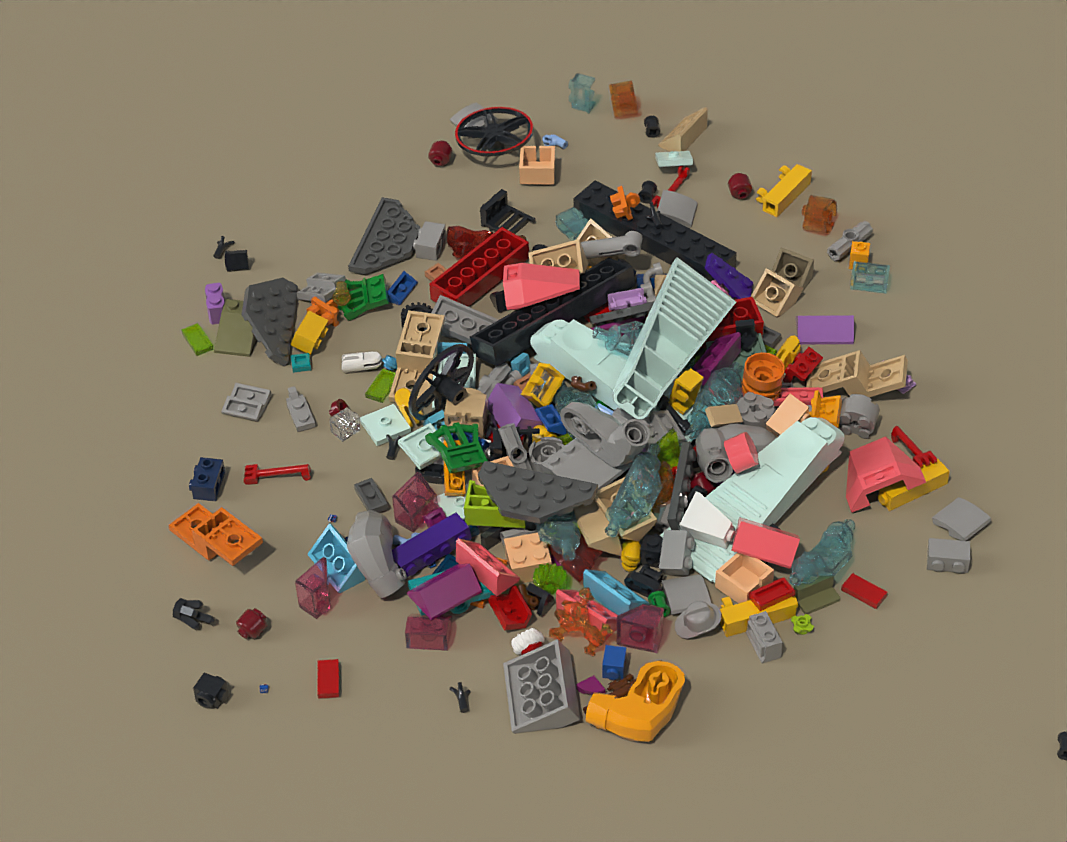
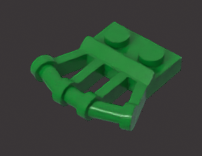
[337,274,389,320]
[425,422,487,474]

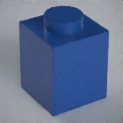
[602,645,626,680]

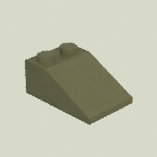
[214,299,257,357]

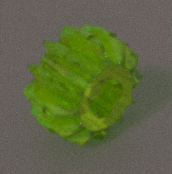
[533,563,567,595]

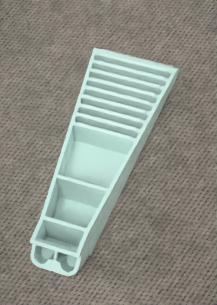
[613,257,736,419]
[530,319,724,452]
[660,417,844,583]

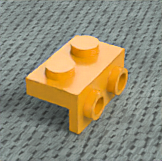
[809,390,842,427]

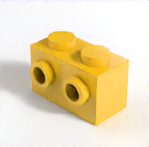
[291,311,329,355]

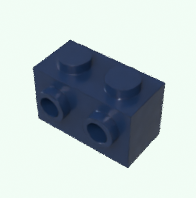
[189,457,225,501]

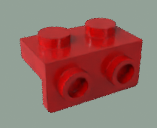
[783,347,823,383]
[488,585,532,631]

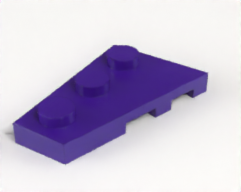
[705,253,753,299]

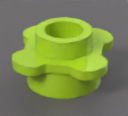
[791,614,814,635]

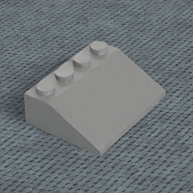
[541,438,642,490]
[503,639,580,734]

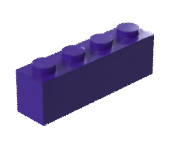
[391,512,472,578]

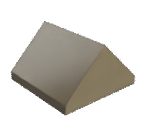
[772,247,814,293]

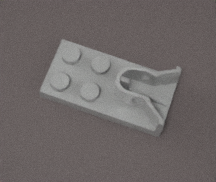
[424,295,498,345]

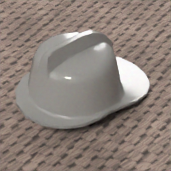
[675,601,721,639]

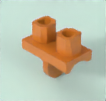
[610,186,640,220]
[306,296,339,327]

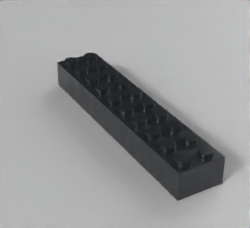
[573,180,737,286]
[470,258,636,366]

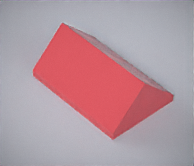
[731,517,800,569]
[456,538,521,596]
[556,589,625,641]

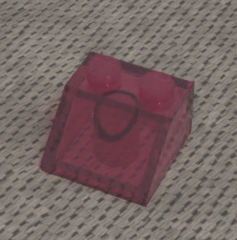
[392,472,438,533]
[295,556,331,619]
[617,604,664,653]
[405,613,452,651]

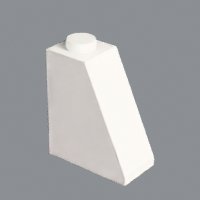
[679,491,735,549]

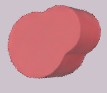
[724,432,759,474]

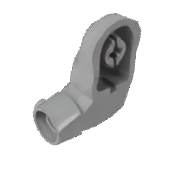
[696,424,777,483]
[347,510,406,598]

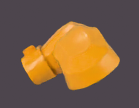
[586,661,685,742]

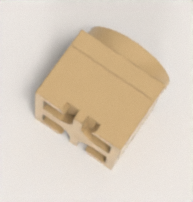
[444,388,488,439]

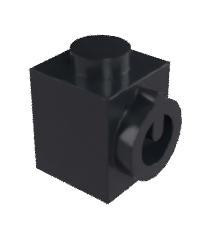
[640,533,663,568]
[193,672,229,709]

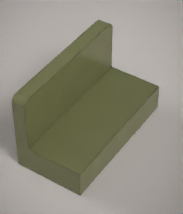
[794,571,840,614]

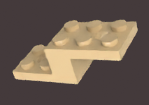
[389,310,445,402]
[806,350,908,397]

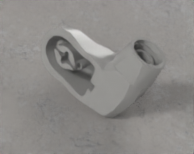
[560,402,650,467]

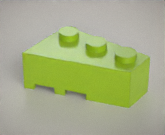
[464,480,527,528]

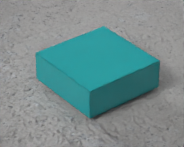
[291,353,311,373]

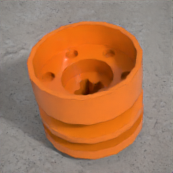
[741,352,785,401]

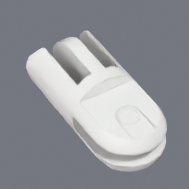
[342,352,382,373]

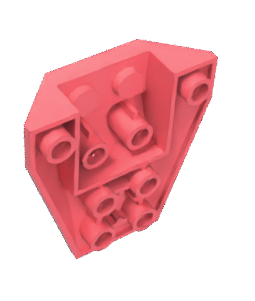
[503,263,580,310]
[846,437,926,512]

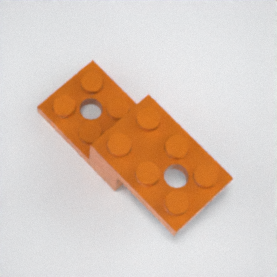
[168,503,263,566]

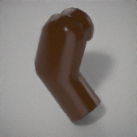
[570,376,596,392]
[517,584,539,610]

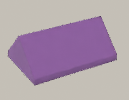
[796,315,854,345]
[487,383,543,436]

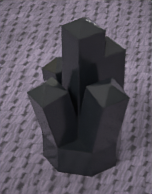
[173,598,215,630]

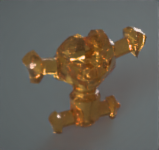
[549,588,613,657]

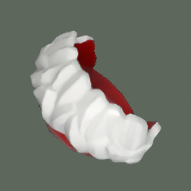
[512,628,545,656]

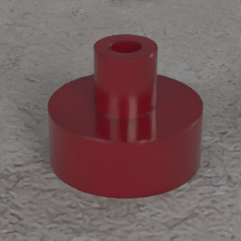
[329,399,349,419]

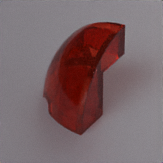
[447,226,493,259]
[549,533,603,583]

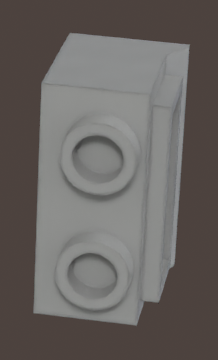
[746,611,782,663]

